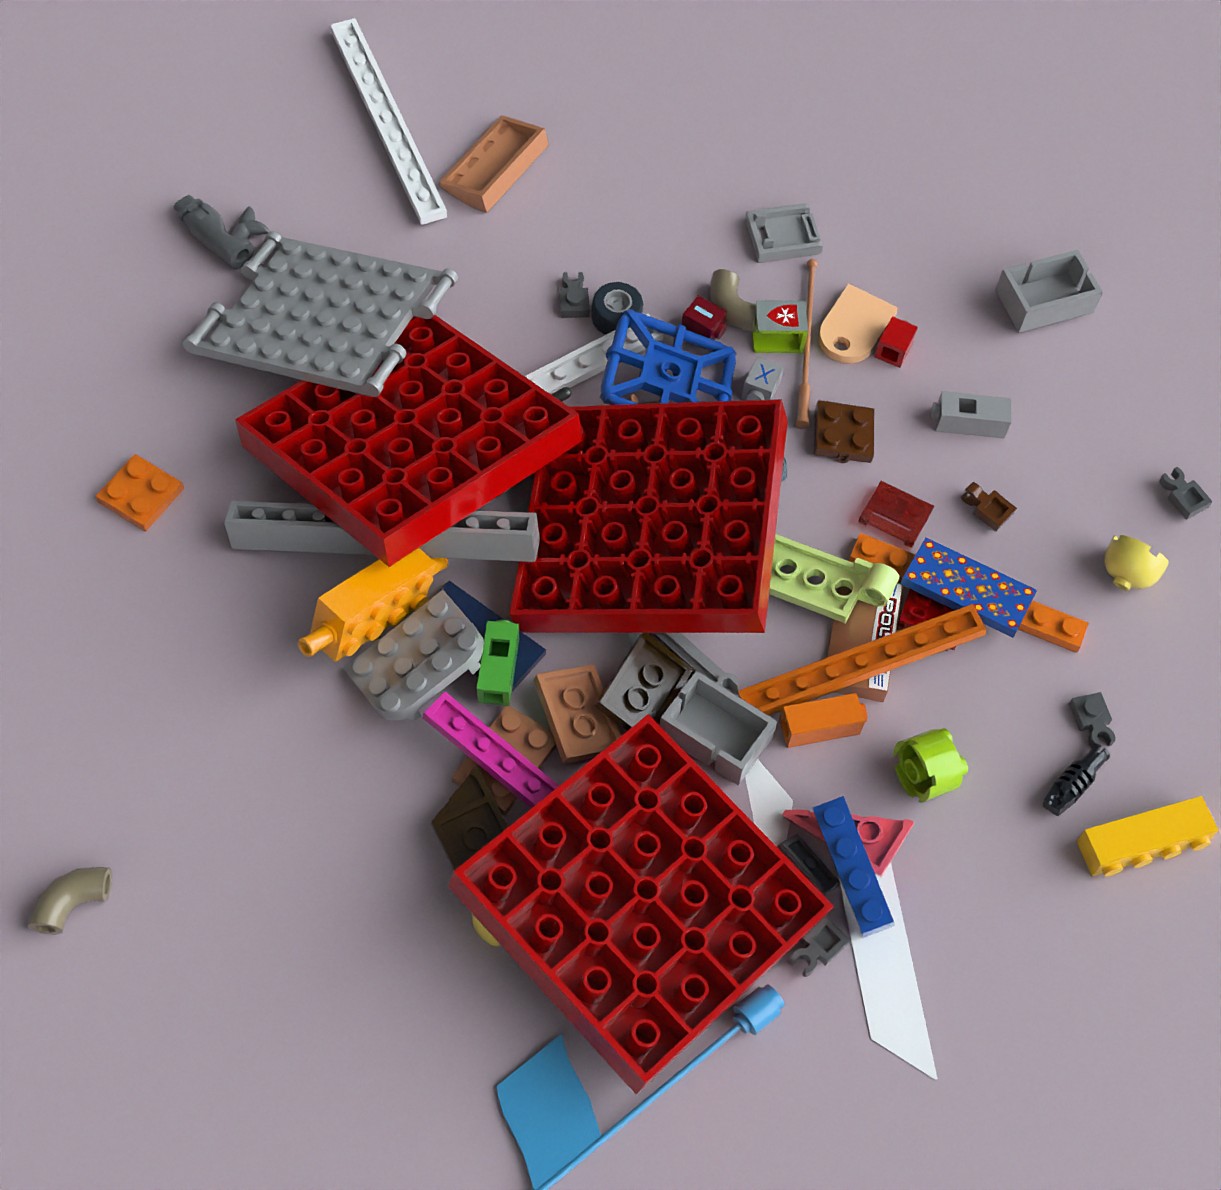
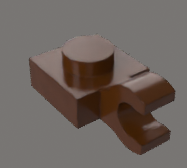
[961,482,1017,532]

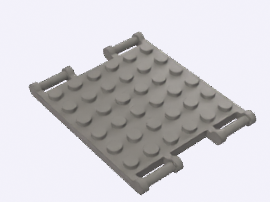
[182,231,458,397]

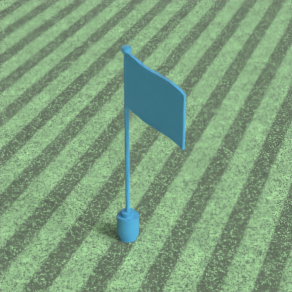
[497,984,785,1190]

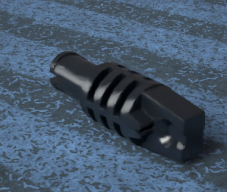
[1042,744,1110,816]

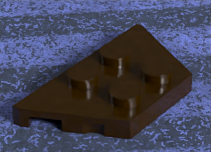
[431,766,508,871]

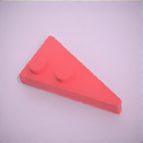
[782,809,914,877]

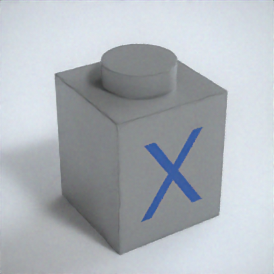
[741,356,784,400]

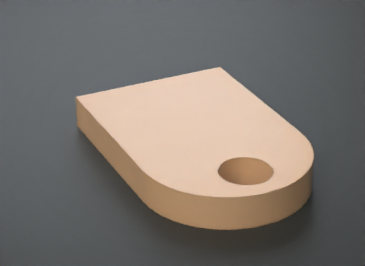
[818,284,898,364]

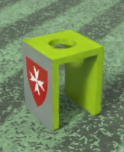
[752,300,808,353]

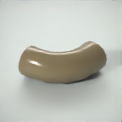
[710,269,757,332]
[28,867,112,935]

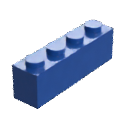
[813,796,895,938]

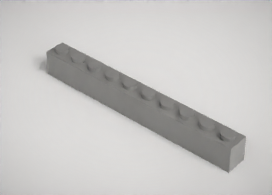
[224,501,540,562]

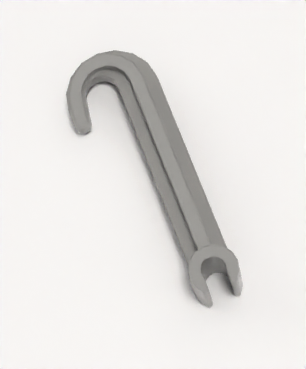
[627,633,739,694]

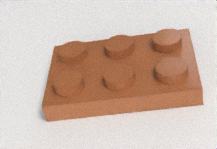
[533,664,621,764]
[452,706,557,816]

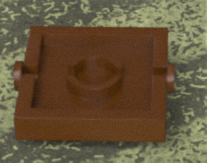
[814,400,874,463]

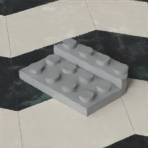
[343,590,485,721]

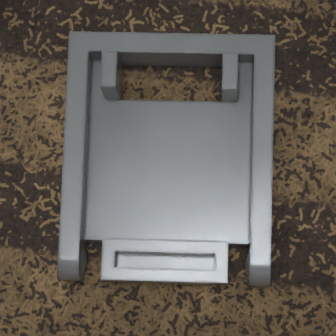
[745,204,823,263]

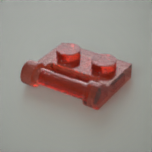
[858,481,934,549]

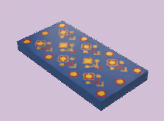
[900,537,1037,638]

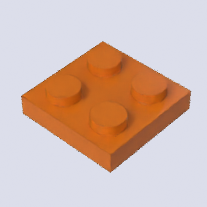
[96,454,184,532]

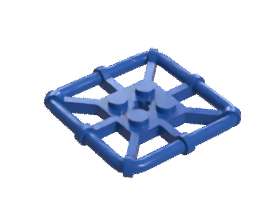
[600,309,737,405]

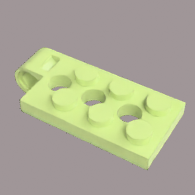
[769,534,899,624]

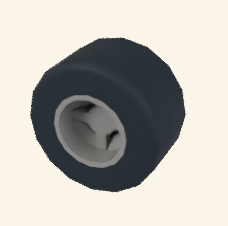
[591,282,644,335]

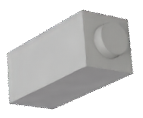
[931,391,1011,438]

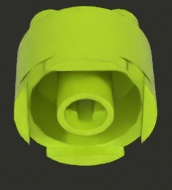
[893,728,968,803]

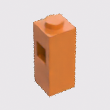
[779,693,867,748]

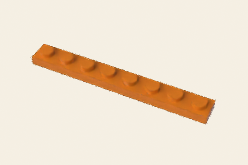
[849,533,1089,653]
[738,604,986,716]

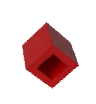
[874,316,918,368]

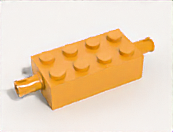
[298,548,448,662]

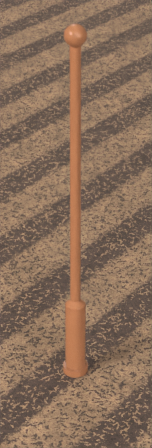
[795,259,818,429]

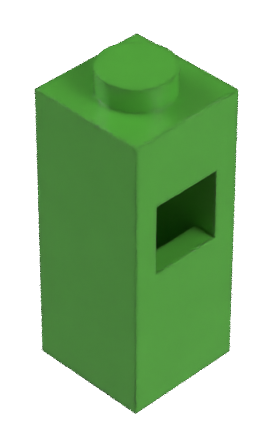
[477,620,520,706]

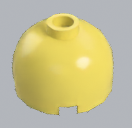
[1105,535,1169,591]

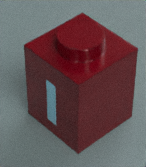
[681,295,727,340]

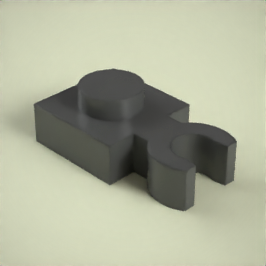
[560,272,590,318]
[1159,467,1213,520]
[1069,692,1115,747]
[789,916,850,977]

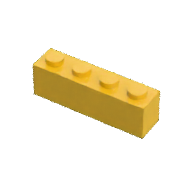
[1076,796,1219,877]

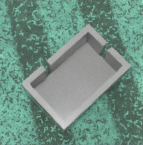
[995,250,1103,333]
[660,671,777,785]

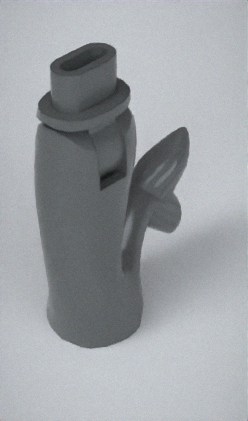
[174,195,269,269]

